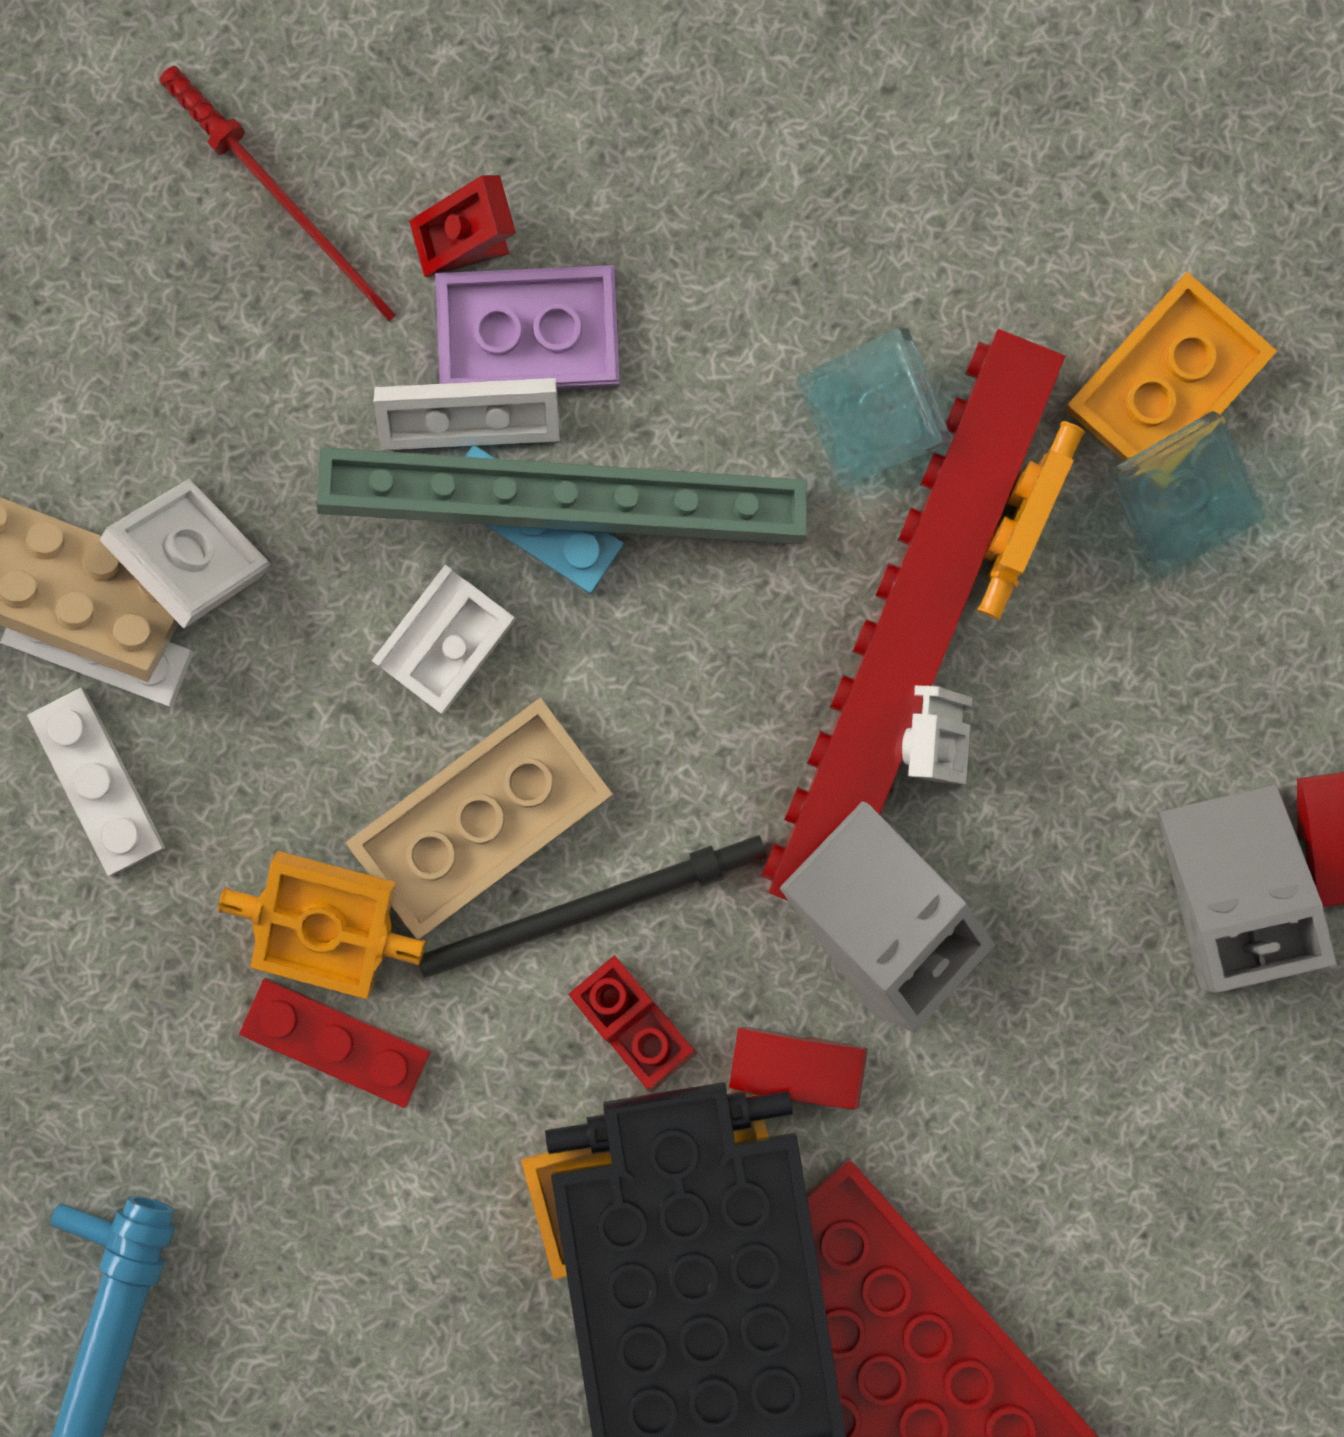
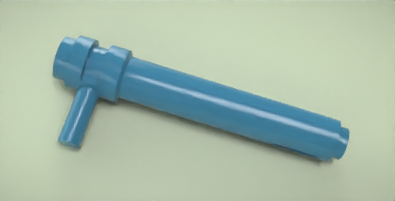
[51,1196,176,1437]

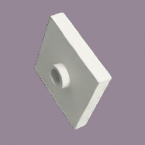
[100,479,271,628]

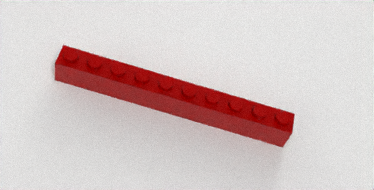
[761,329,1066,901]

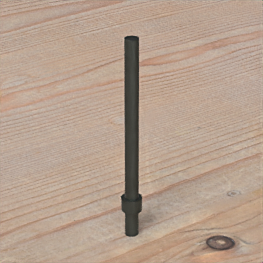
[419,835,767,978]

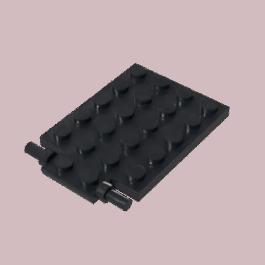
[545,1082,846,1437]

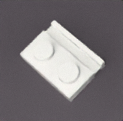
[371,565,516,715]
[902,685,973,785]

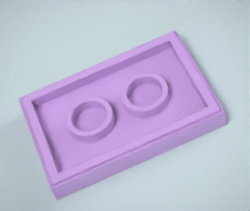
[435,265,620,389]

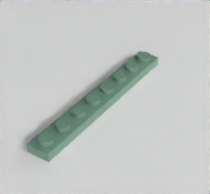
[317,447,807,544]

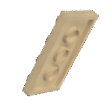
[0,497,179,682]
[345,697,613,940]

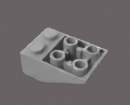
[1157,784,1337,993]
[779,801,995,1033]

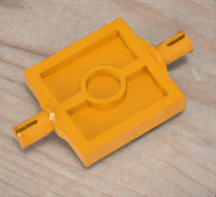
[977,421,1085,621]
[218,851,426,999]

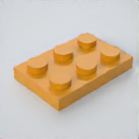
[1063,272,1277,488]

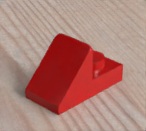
[409,175,516,277]

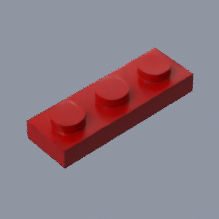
[239,978,432,1108]

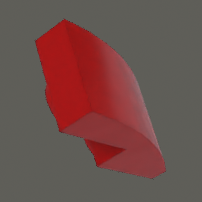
[1297,772,1344,907]
[568,955,697,1092]
[729,1026,868,1110]

